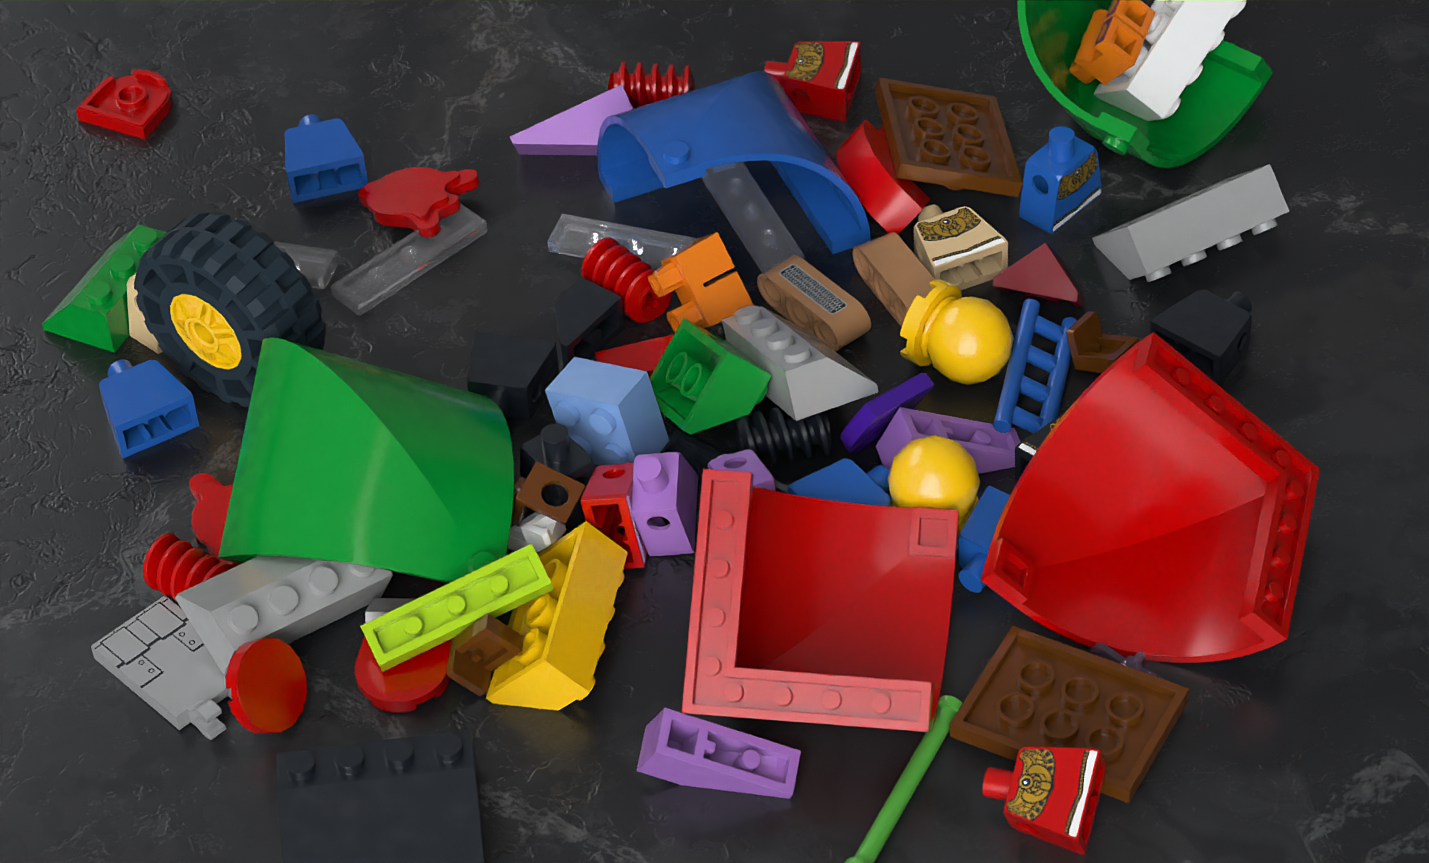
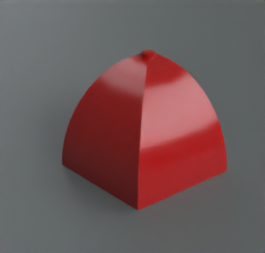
[981,332,1320,663]
[682,469,960,732]

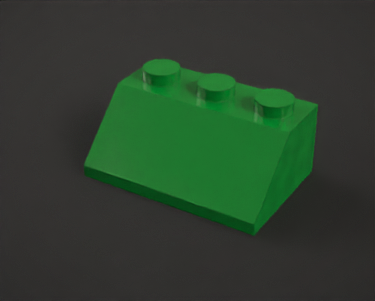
[42,224,167,353]
[649,318,772,434]

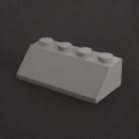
[1092,164,1289,282]
[722,306,879,421]
[175,557,393,675]

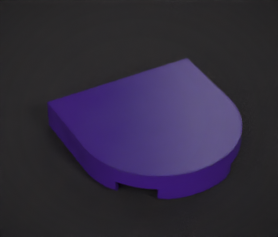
[840,373,935,454]

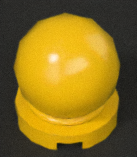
[900,279,1014,385]
[888,435,980,549]

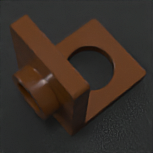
[511,461,585,527]

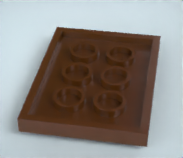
[875,77,1023,197]
[950,625,1189,803]

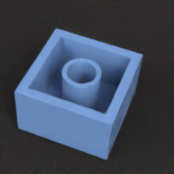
[545,357,669,466]

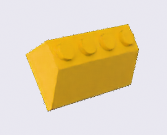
[486,521,628,711]

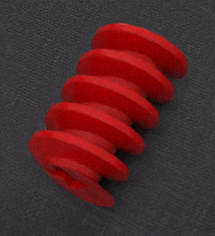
[608,61,695,109]
[582,237,673,323]
[143,533,233,603]

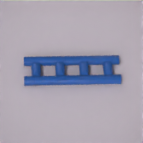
[993,299,1077,434]

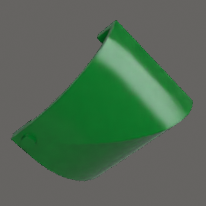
[1017,0,1273,168]
[218,337,514,584]

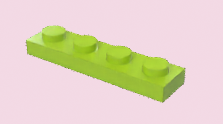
[361,544,554,672]

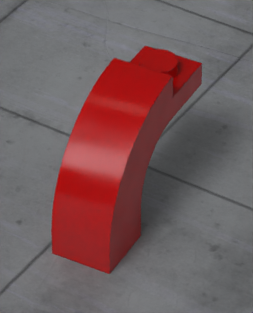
[836,119,930,235]

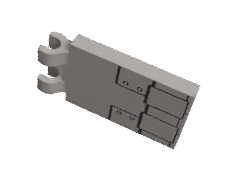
[91,595,233,740]

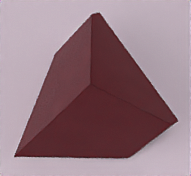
[992,243,1085,308]

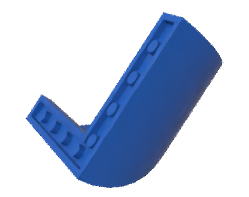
[597,71,871,254]

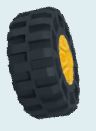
[134,212,326,407]

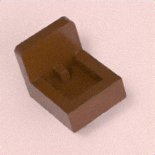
[1066,311,1140,373]
[446,614,524,696]

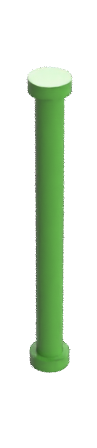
[845,695,963,863]

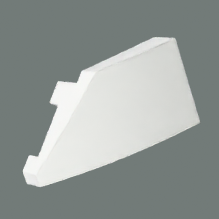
[508,512,566,552]

